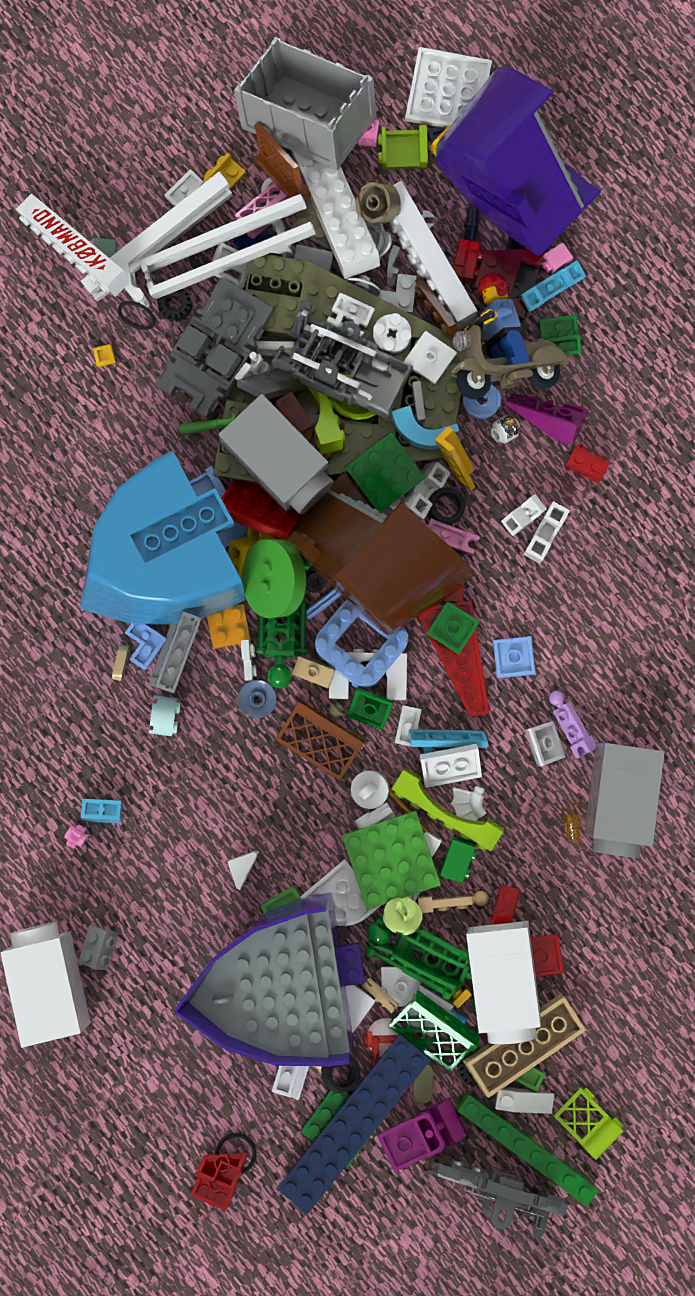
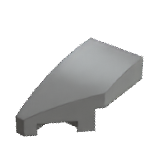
[387,245,400,287]

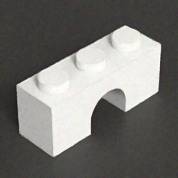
[403,461,451,520]
[523,501,570,564]

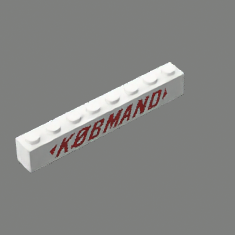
[16,193,131,297]

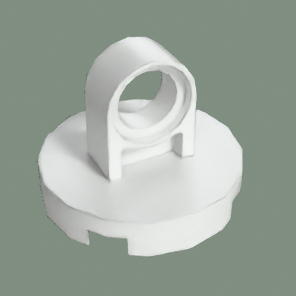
[351,770,389,809]

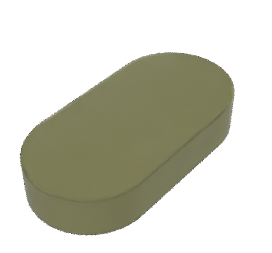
[413,1064,434,1104]

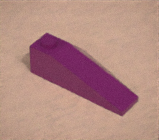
[505,393,589,445]

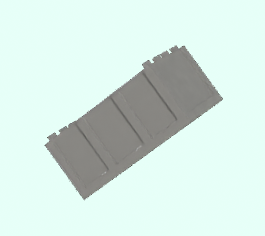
[234,37,377,170]

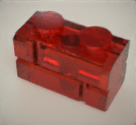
[275,392,314,433]

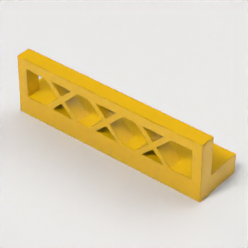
[435,426,475,491]

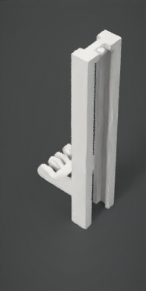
[81,172,233,310]
[139,194,316,300]

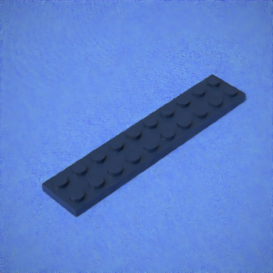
[277,1033,431,1215]

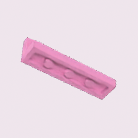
[234,179,305,239]

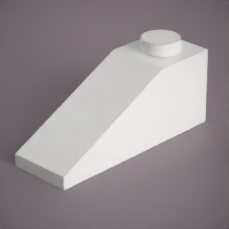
[494,1086,554,1114]

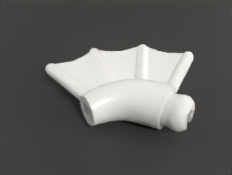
[451,786,486,821]

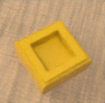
[93,344,116,367]

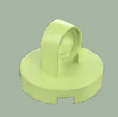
[383,897,422,935]

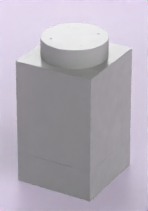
[218,394,334,515]
[584,743,665,858]

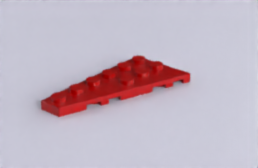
[418,600,489,717]

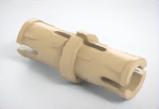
[362,978,400,1014]

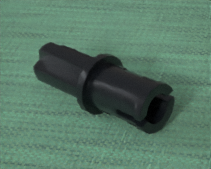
[463,207,479,241]

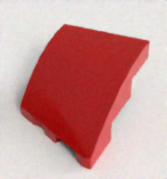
[190,1152,248,1212]

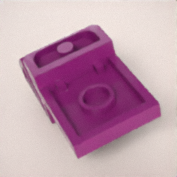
[377,1097,467,1172]

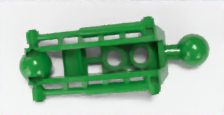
[255,561,310,689]
[365,912,472,1000]

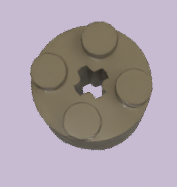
[356,182,401,224]

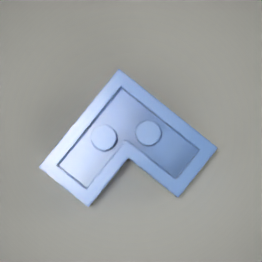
[125,623,167,671]

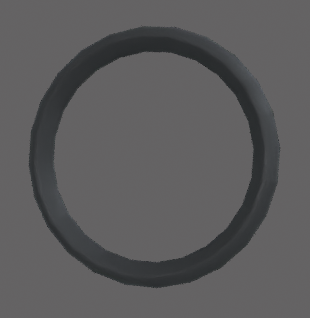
[118,301,156,330]
[215,1133,257,1175]

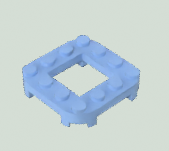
[315,600,408,688]

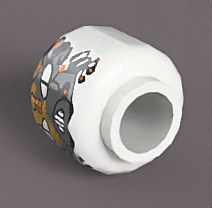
[491,415,520,444]

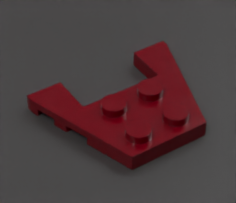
[474,249,545,320]

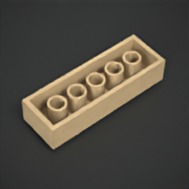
[463,995,586,1098]

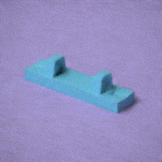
[408,729,488,753]

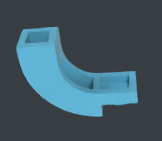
[391,406,459,450]

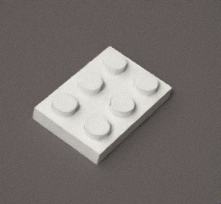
[420,744,482,788]

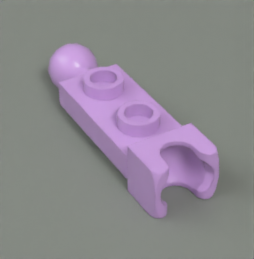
[549,691,597,758]

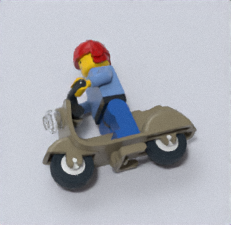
[450,272,569,399]

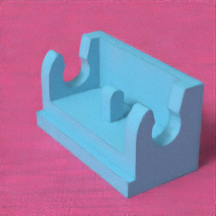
[81,799,123,824]

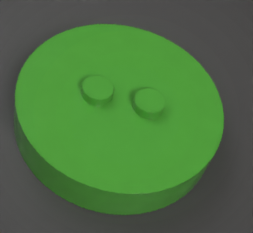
[242,539,306,618]

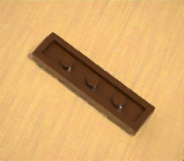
[415,277,459,340]

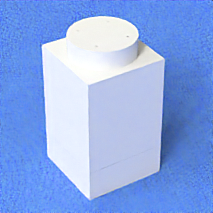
[466,921,541,1044]
[0,922,91,1048]

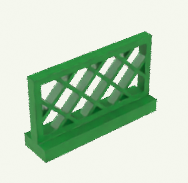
[388,990,480,1071]

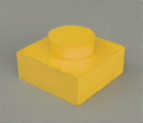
[452,987,472,1008]

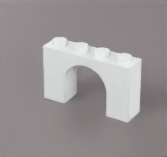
[329,649,407,700]

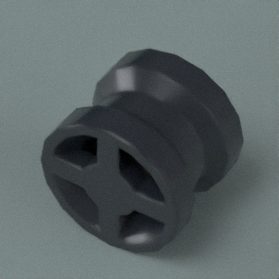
[306,573,325,593]

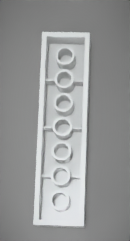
[291,150,380,279]
[389,181,477,330]

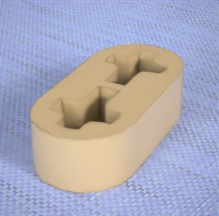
[112,644,130,681]

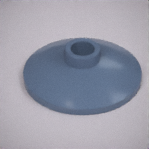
[238,680,277,719]

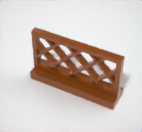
[254,123,311,200]
[275,700,365,781]

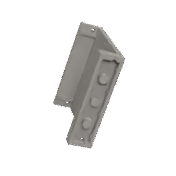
[148,611,202,693]

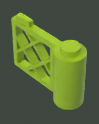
[553,1087,624,1160]

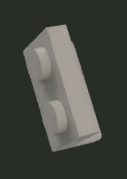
[78,925,118,970]

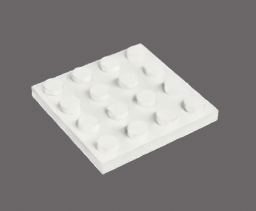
[405,47,492,127]

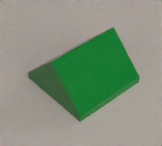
[347,688,394,730]

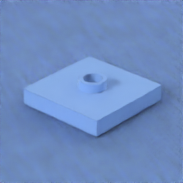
[493,636,536,678]

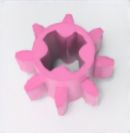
[64,824,89,849]

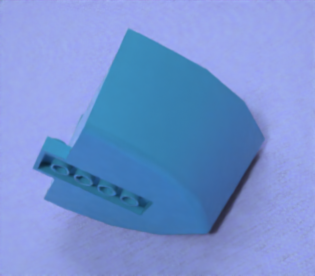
[80,451,246,625]

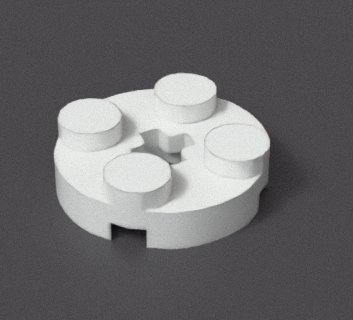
[373,313,411,354]

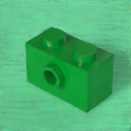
[440,835,477,883]

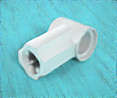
[354,802,395,829]

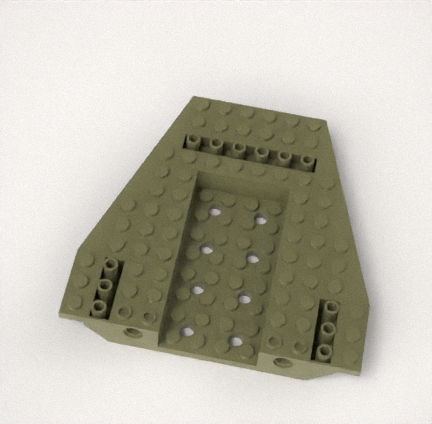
[213,254,461,483]

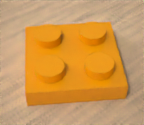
[207,604,251,649]

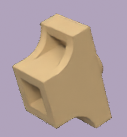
[292,656,336,688]

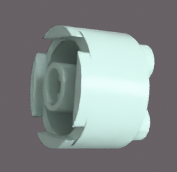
[149,695,180,736]

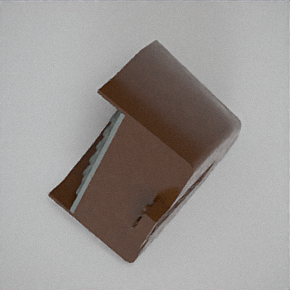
[286,471,476,635]

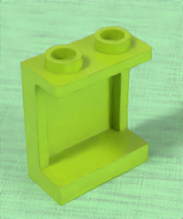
[378,125,428,169]

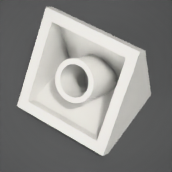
[525,721,565,767]
[227,850,259,890]

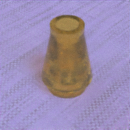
[562,813,581,843]

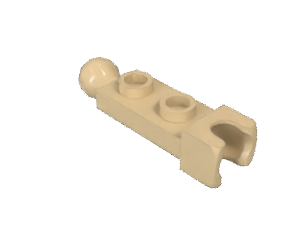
[417,891,489,913]

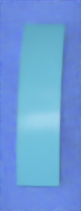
[520,260,586,312]

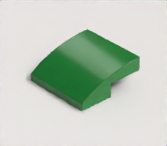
[538,314,582,355]

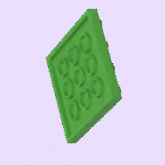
[342,810,441,910]

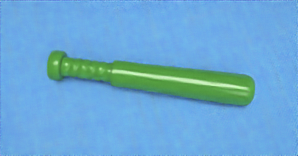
[179,415,238,435]

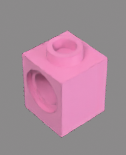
[358,120,379,147]
[542,242,573,275]

